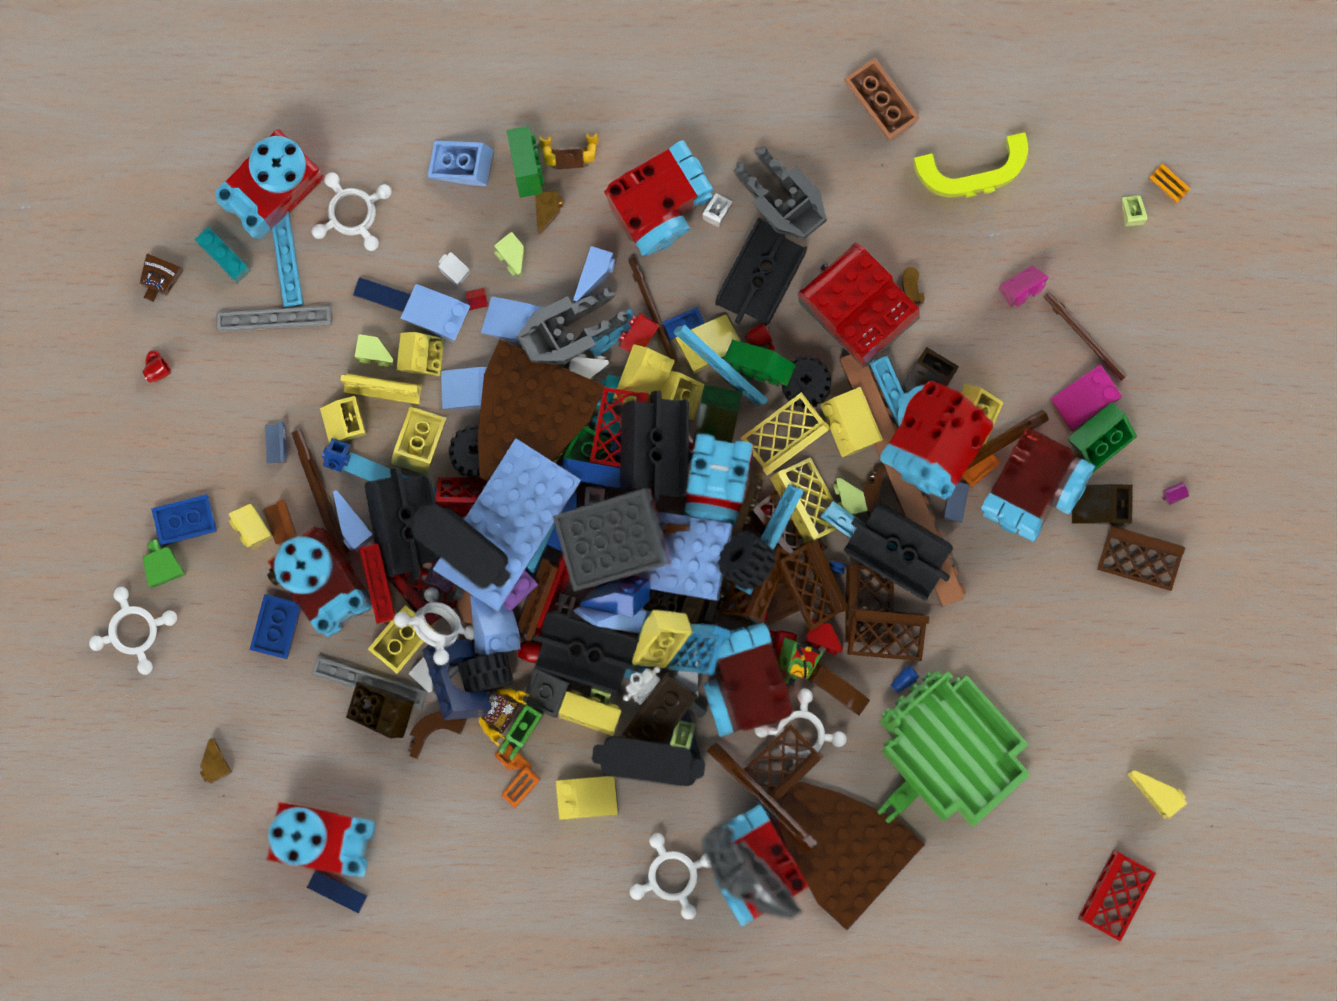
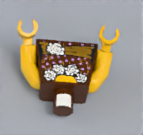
[540,133,599,169]
[478,688,530,746]

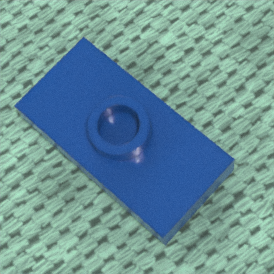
[663,307,705,340]

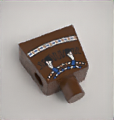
[140,253,183,302]

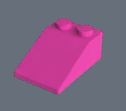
[1051,365,1122,430]

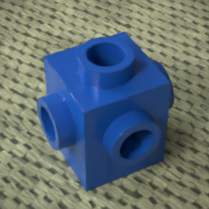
[322,438,351,472]

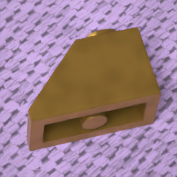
[535,191,563,234]
[200,738,232,784]

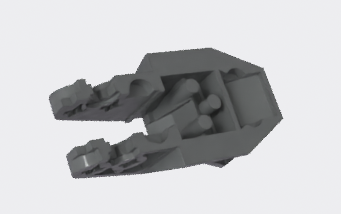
[733,146,827,239]
[516,288,629,365]
[702,826,802,919]

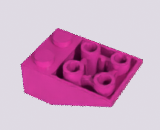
[999,265,1049,307]

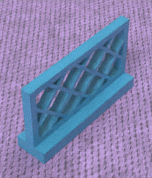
[667,624,731,675]

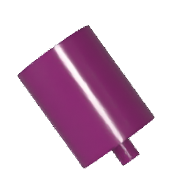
[1162,482,1189,505]

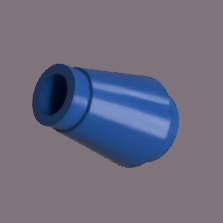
[891,665,919,693]

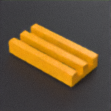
[1149,164,1190,203]

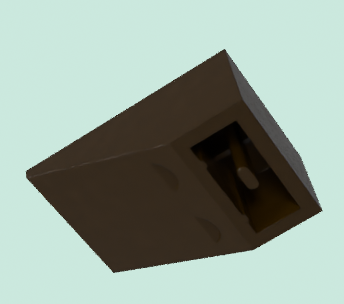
[902,347,959,393]
[1072,484,1133,525]
[643,589,710,625]
[346,682,414,739]

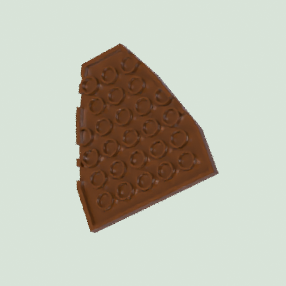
[478,340,605,481]
[778,781,925,930]

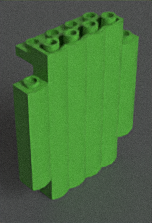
[879,670,1031,827]

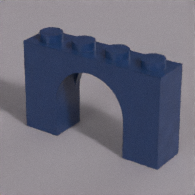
[422,639,492,720]

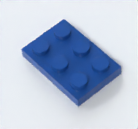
[151,494,217,546]
[249,594,302,660]

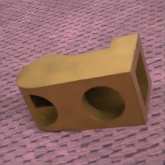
[902,267,925,304]

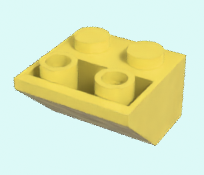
[397,332,444,376]
[320,396,367,444]
[228,504,273,550]

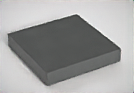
[523,668,571,718]

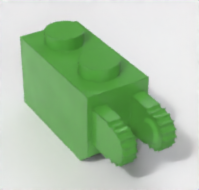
[499,705,543,760]
[877,781,919,823]

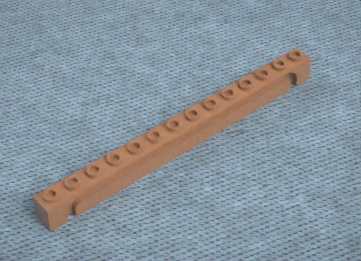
[839,355,966,607]

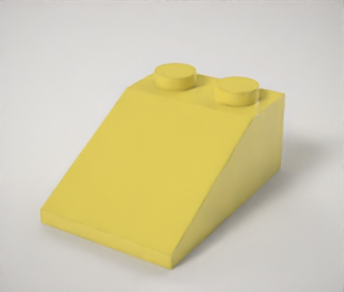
[676,314,741,374]
[613,344,675,403]
[391,407,446,475]
[632,610,693,668]
[1126,770,1187,819]
[556,776,618,820]

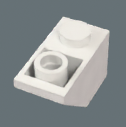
[438,252,471,287]
[569,354,609,380]

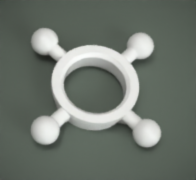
[312,172,392,251]
[89,587,177,675]
[394,587,474,665]
[754,689,847,775]
[630,833,711,920]

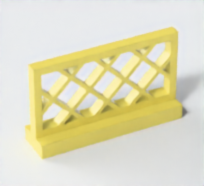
[340,374,422,405]
[741,392,830,475]
[770,457,837,542]

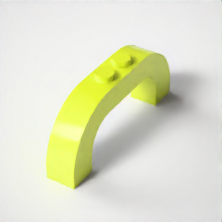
[913,132,1028,198]

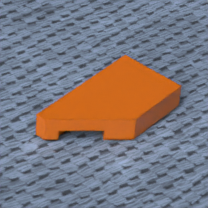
[494,744,533,769]

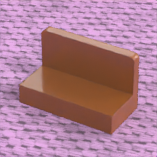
[264,500,298,544]

